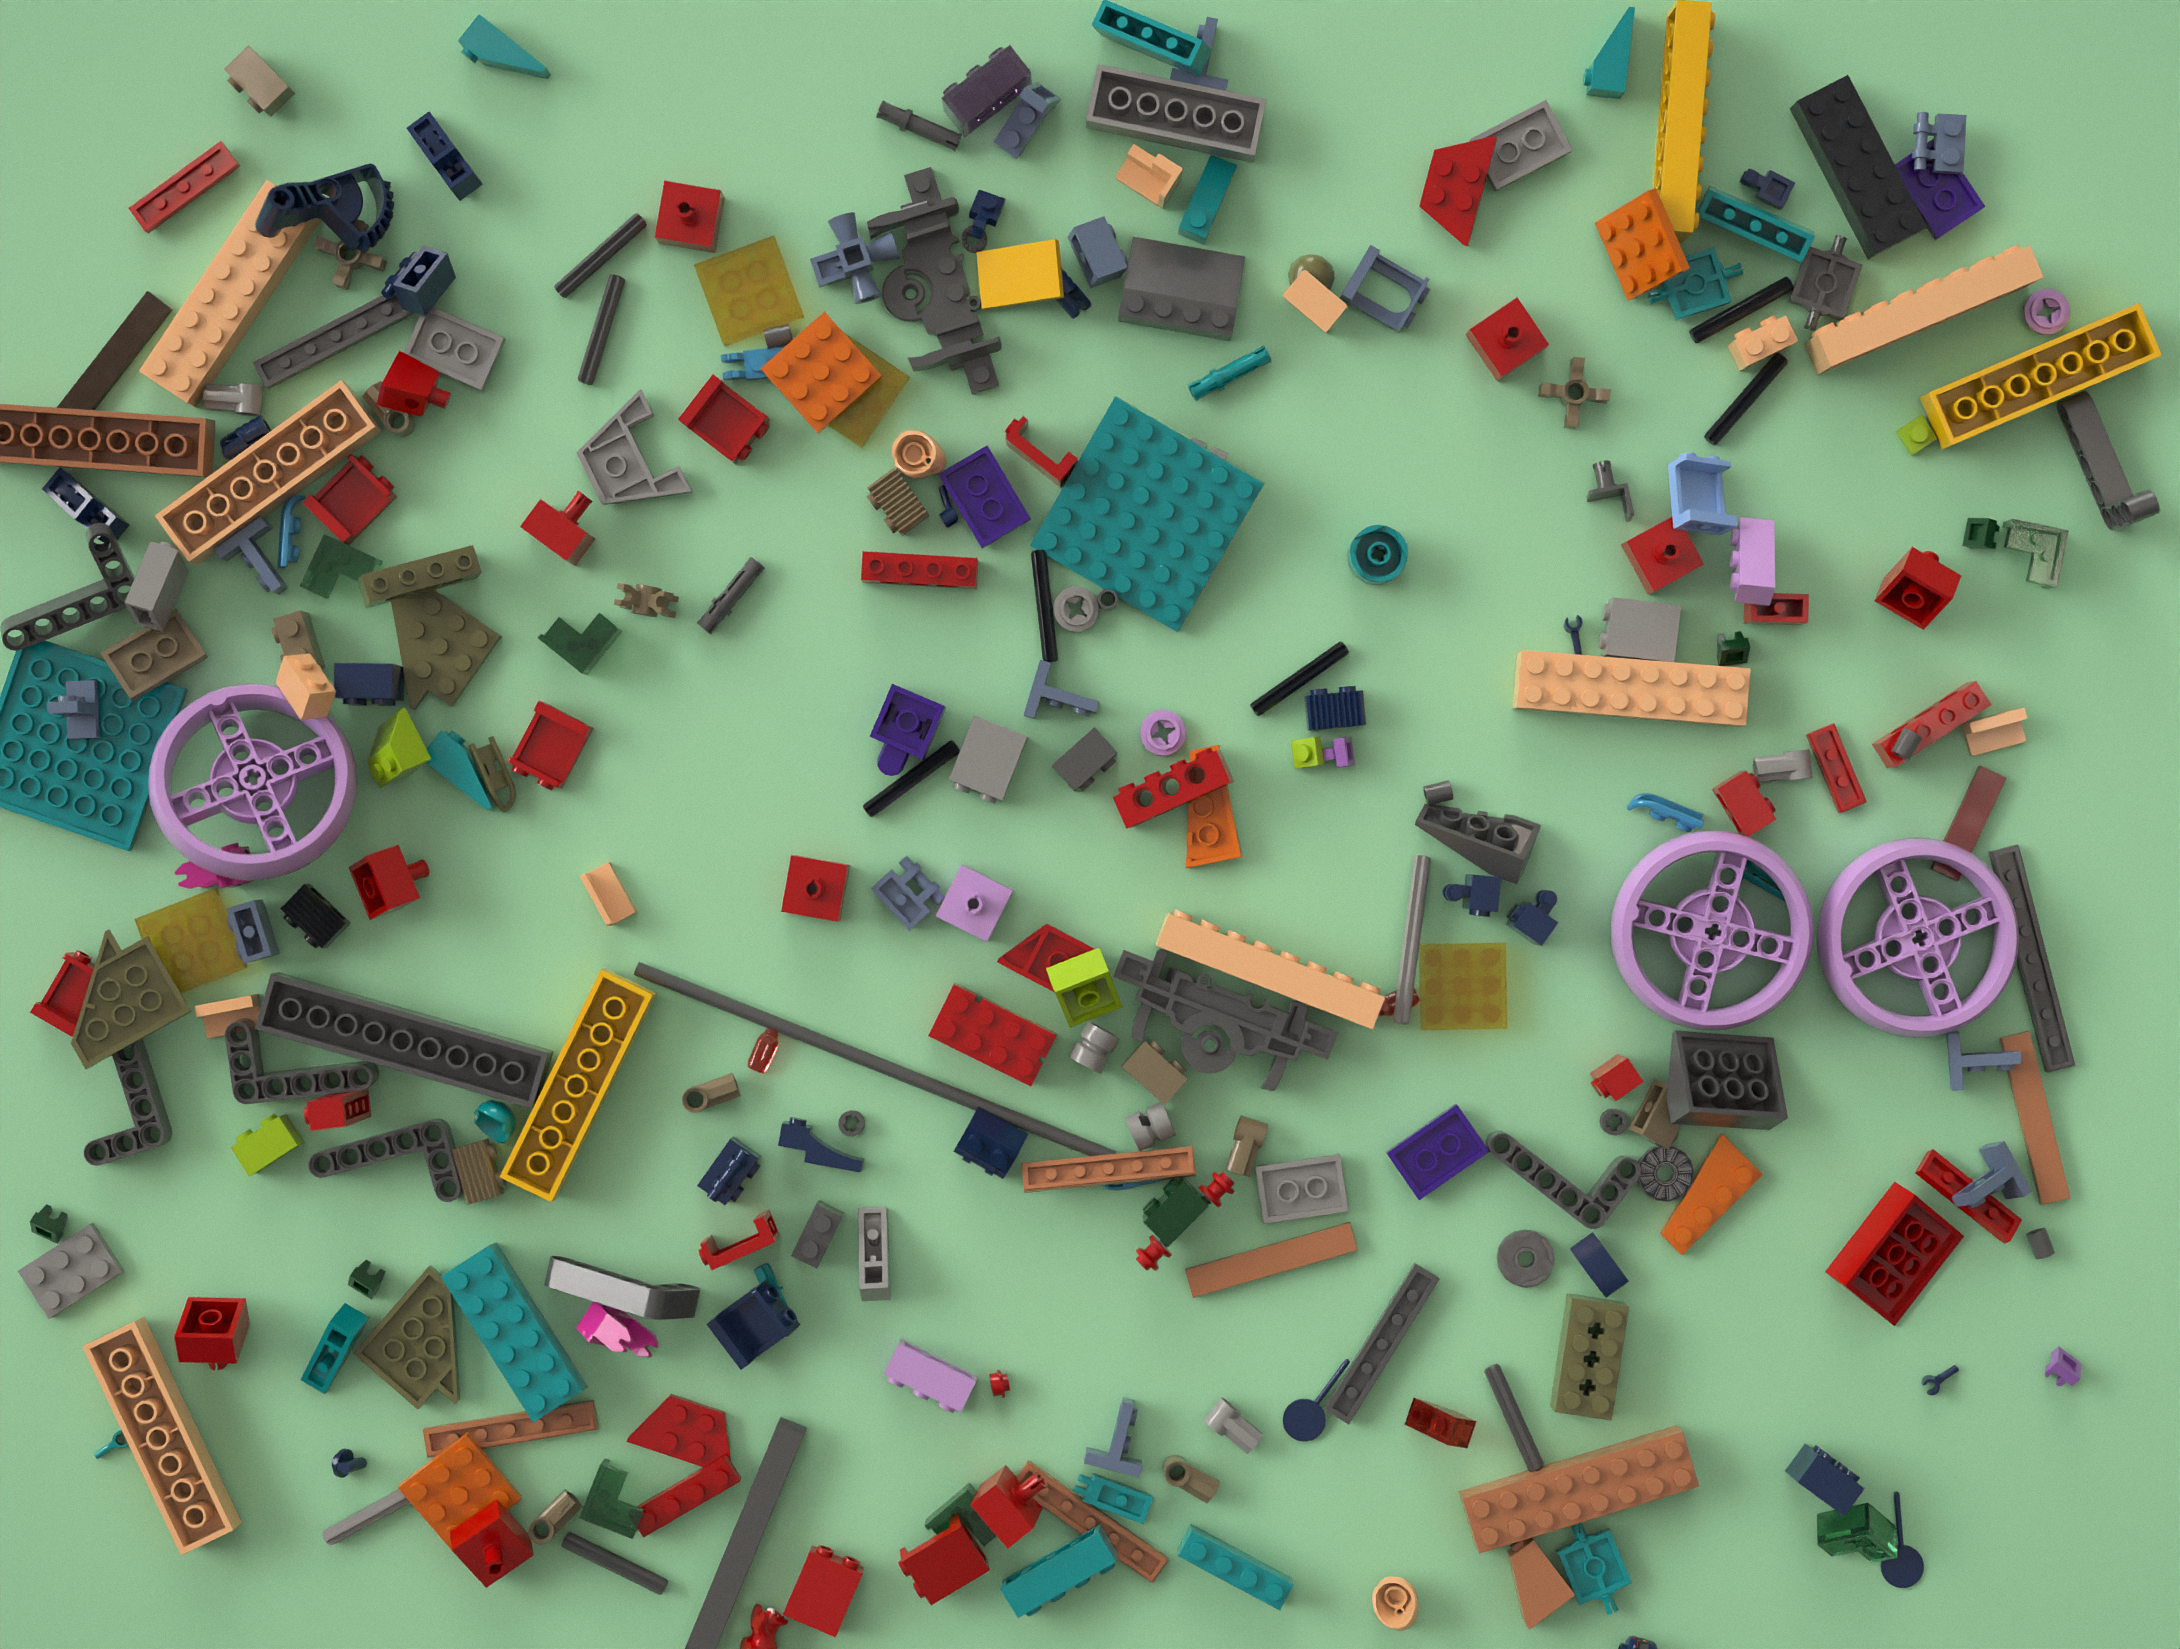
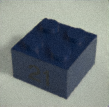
[334,663,404,706]
[1785,1444,1865,1517]

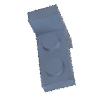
[1170,17,1228,91]
[994,82,1061,159]
[213,516,288,594]
[1024,660,1099,719]
[48,680,100,739]
[1946,1031,2022,1091]
[1951,1141,2032,1208]
[1084,1397,1142,1477]

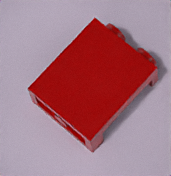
[678,374,770,465]
[1005,416,1078,487]
[302,454,397,545]
[507,700,594,791]
[30,950,95,1037]
[698,1210,781,1271]
[898,1514,990,1605]
[783,1545,864,1638]

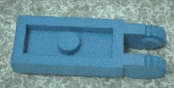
[721,346,785,381]

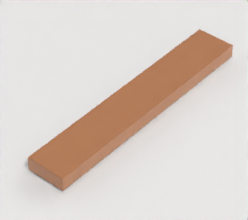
[1999,1031,2070,1205]
[1021,1146,1196,1193]
[1185,1222,1357,1298]
[423,1400,598,1458]
[1017,1460,1169,1583]

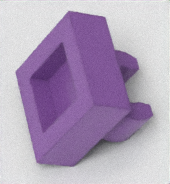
[1322,737,1355,767]
[2045,1346,2081,1386]

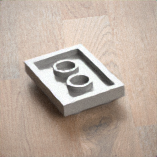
[1469,100,1573,192]
[404,307,506,391]
[1255,1154,1348,1224]
[18,1223,124,1319]

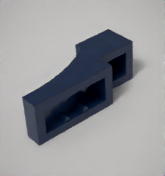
[406,111,483,201]
[42,467,130,543]
[778,1117,865,1173]

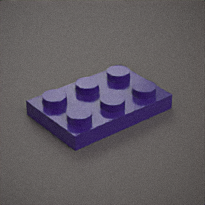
[1895,139,1986,240]
[938,445,1031,549]
[1386,1104,1490,1200]

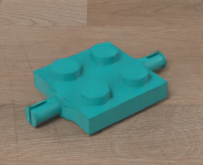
[1647,247,1744,320]
[1556,1522,1632,1614]

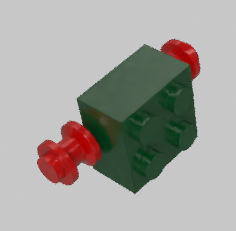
[1136,1172,1235,1271]

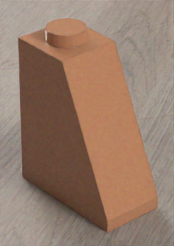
[1507,1538,1575,1630]

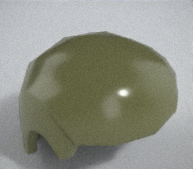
[1288,254,1335,290]

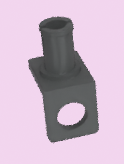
[1586,460,1634,522]

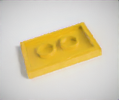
[976,239,1064,310]

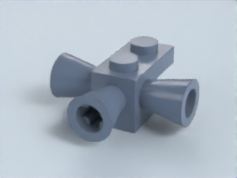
[810,212,900,304]

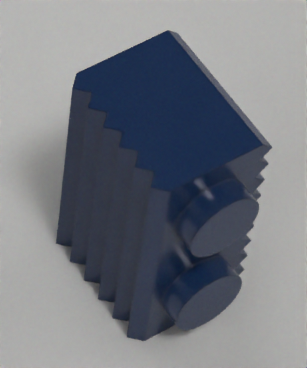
[1304,686,1366,731]

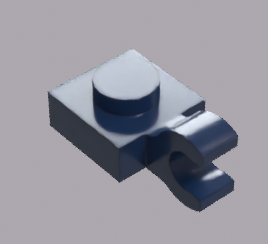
[1739,168,1795,210]
[968,190,1006,240]

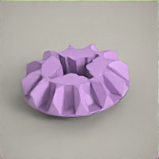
[2023,289,2070,335]
[1140,710,1186,756]

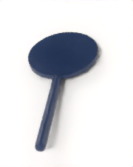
[1283,1359,1350,1441]
[1881,1491,1924,1588]

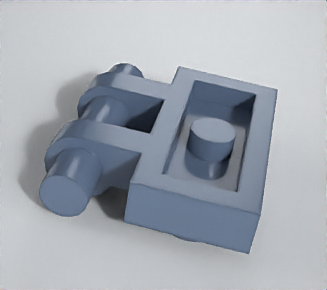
[1912,112,1967,174]
[871,856,945,931]

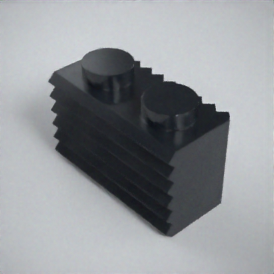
[281,884,351,949]

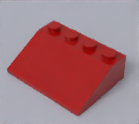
[1825,1182,1964,1326]

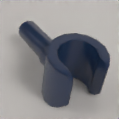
[938,486,958,528]
[1564,615,1582,655]
[1921,1365,1959,1396]

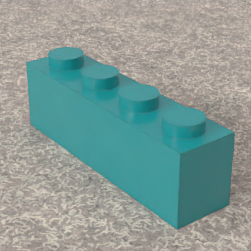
[1092,0,1212,77]
[1697,185,1815,262]
[1000,1524,1118,1618]
[1177,1524,1293,1610]

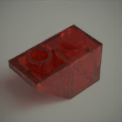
[1405,1398,1477,1448]

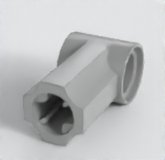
[203,384,264,416]
[1752,749,1812,782]
[1203,1397,1263,1454]

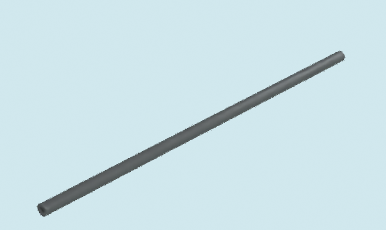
[634,962,1117,1156]

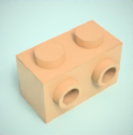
[1728,315,1798,371]
[276,653,336,720]

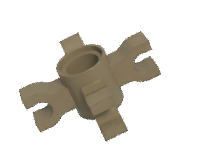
[314,219,387,290]
[1538,357,1611,429]
[614,583,679,618]

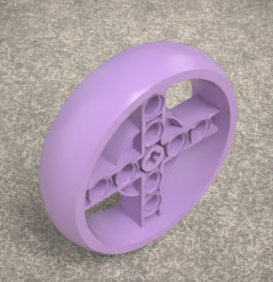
[148,684,357,880]
[1611,831,1814,1030]
[1817,838,2019,1038]

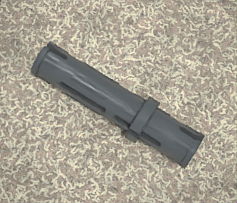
[876,100,962,151]
[697,557,765,634]

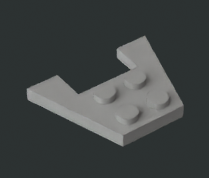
[577,389,693,505]

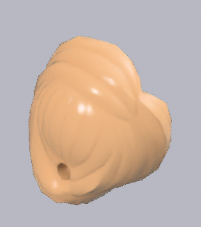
[891,430,946,479]
[1372,1576,1419,1632]

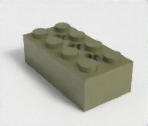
[1550,1293,1629,1421]

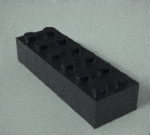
[1790,75,1927,259]

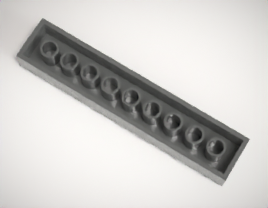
[255,972,554,1108]

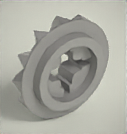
[1053,586,1099,632]

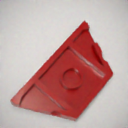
[1419,136,1497,247]
[997,924,1095,992]
[627,1394,731,1467]

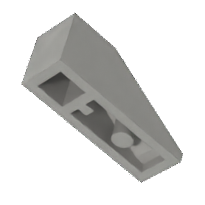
[858,1207,891,1301]

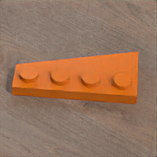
[1186,745,1242,868]
[1660,1133,1763,1255]

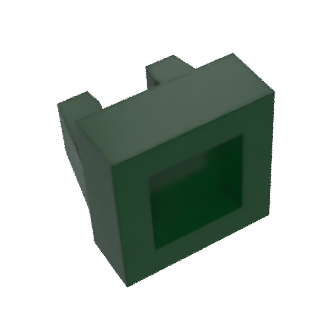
[1962,518,2000,549]
[1717,631,1750,666]
[30,1204,68,1244]
[348,1260,386,1300]

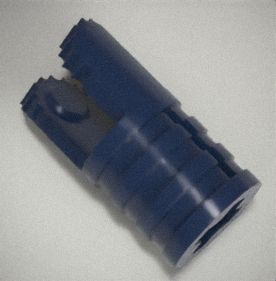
[1056,266,1092,319]
[220,415,272,460]

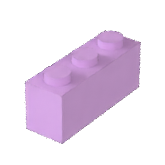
[1730,517,1775,606]
[884,1339,977,1413]

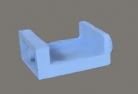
[1668,453,1738,536]

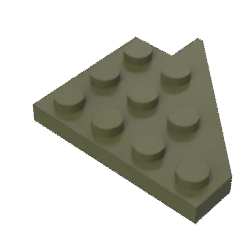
[391,590,502,710]
[71,930,192,1070]
[353,1265,460,1409]

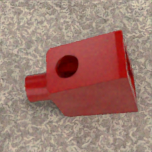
[376,351,451,417]

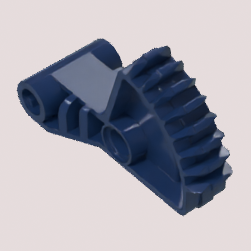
[255,163,394,254]

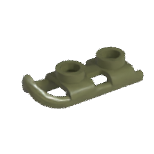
[468,736,516,812]

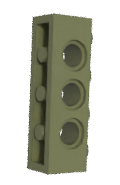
[358,545,482,608]

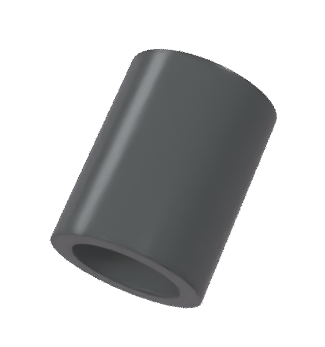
[764,324,793,349]
[1098,589,1118,611]
[1891,728,1922,761]
[1423,780,1453,805]
[2026,1228,2055,1259]

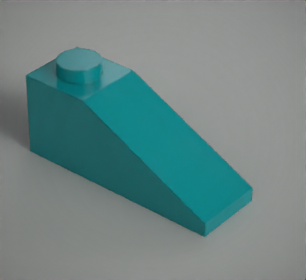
[1583,7,1635,99]
[458,14,551,79]
[1178,155,1237,245]
[427,730,496,811]
[301,1303,370,1394]

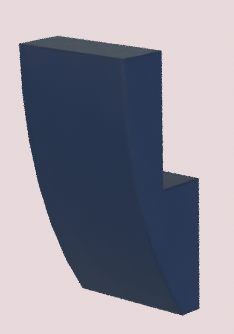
[1570,1232,1629,1298]

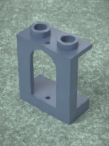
[1340,245,1430,333]

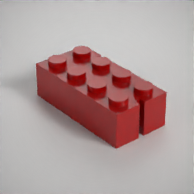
[928,983,1057,1087]

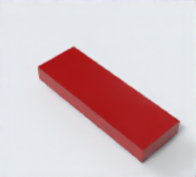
[1806,723,1867,813]

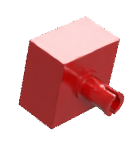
[655,181,725,253]
[1466,298,1549,382]
[520,491,595,566]
[1621,517,1704,594]
[1874,547,1961,630]
[348,844,430,920]
[781,855,850,922]
[174,1297,250,1370]
[970,1465,1047,1549]
[450,1499,534,1588]

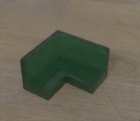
[2002,519,2069,589]
[300,534,383,599]
[538,613,623,675]
[579,1459,645,1539]
[924,1483,996,1546]
[1817,1503,1897,1563]

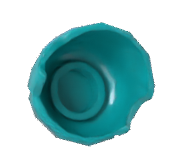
[474,1100,516,1143]

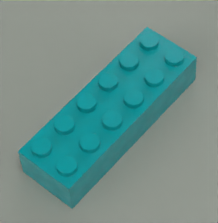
[441,1243,588,1423]

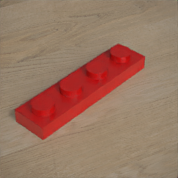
[128,141,240,233]
[1915,1149,2022,1244]
[628,1454,741,1538]

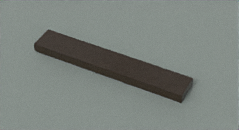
[57,291,173,410]

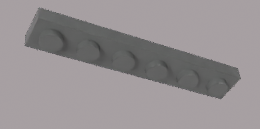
[253,293,415,389]
[1324,1262,1439,1424]

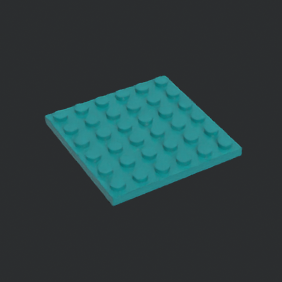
[1030,396,1265,632]
[0,640,188,851]

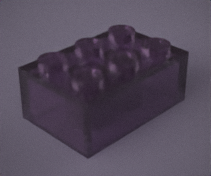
[941,45,1032,138]

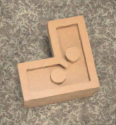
[1116,144,1183,209]

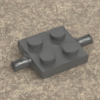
[1788,235,1862,331]

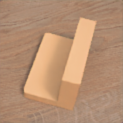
[1282,270,1347,333]
[1962,708,2027,756]
[580,862,637,926]
[194,994,261,1038]

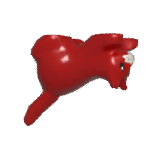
[740,1604,788,1649]

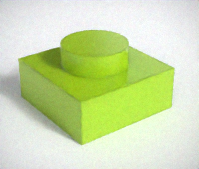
[1896,415,1938,455]
[1291,736,1324,769]

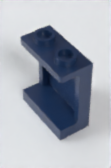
[706,1279,801,1370]

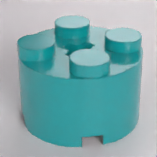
[1348,525,1408,585]

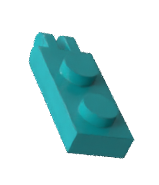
[1073,1473,1154,1524]

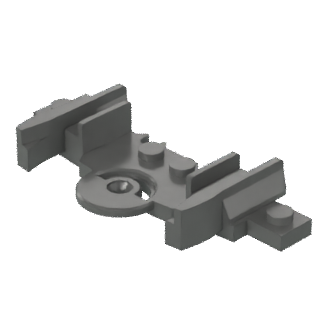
[867,167,1002,394]
[1113,949,1338,1091]

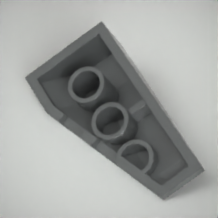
[1415,804,1541,884]

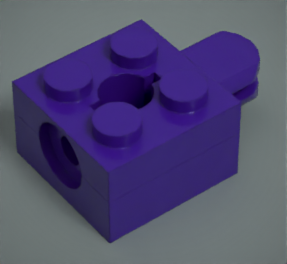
[869,684,946,776]

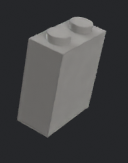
[124,541,188,632]
[1598,597,1681,662]
[949,716,1028,804]

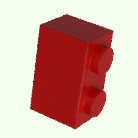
[1744,593,1809,625]
[1712,771,1776,837]
[1590,1054,1644,1102]

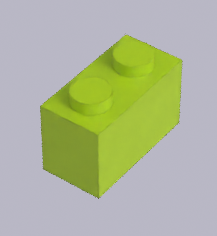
[231,1114,304,1176]

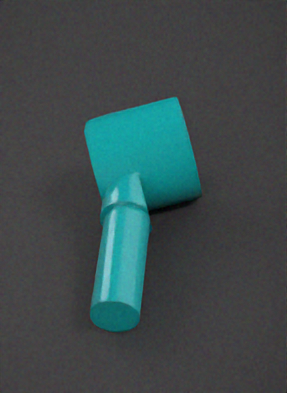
[94,1430,128,1459]

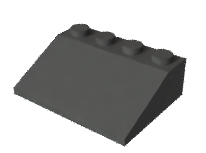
[1118,236,1245,341]
[1667,1030,1788,1130]

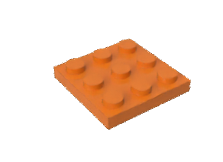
[1595,188,1690,301]
[760,311,882,434]
[398,1432,522,1550]

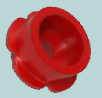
[989,1370,1010,1398]

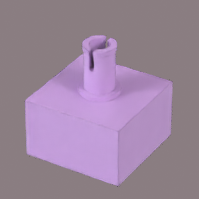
[936,865,1013,942]

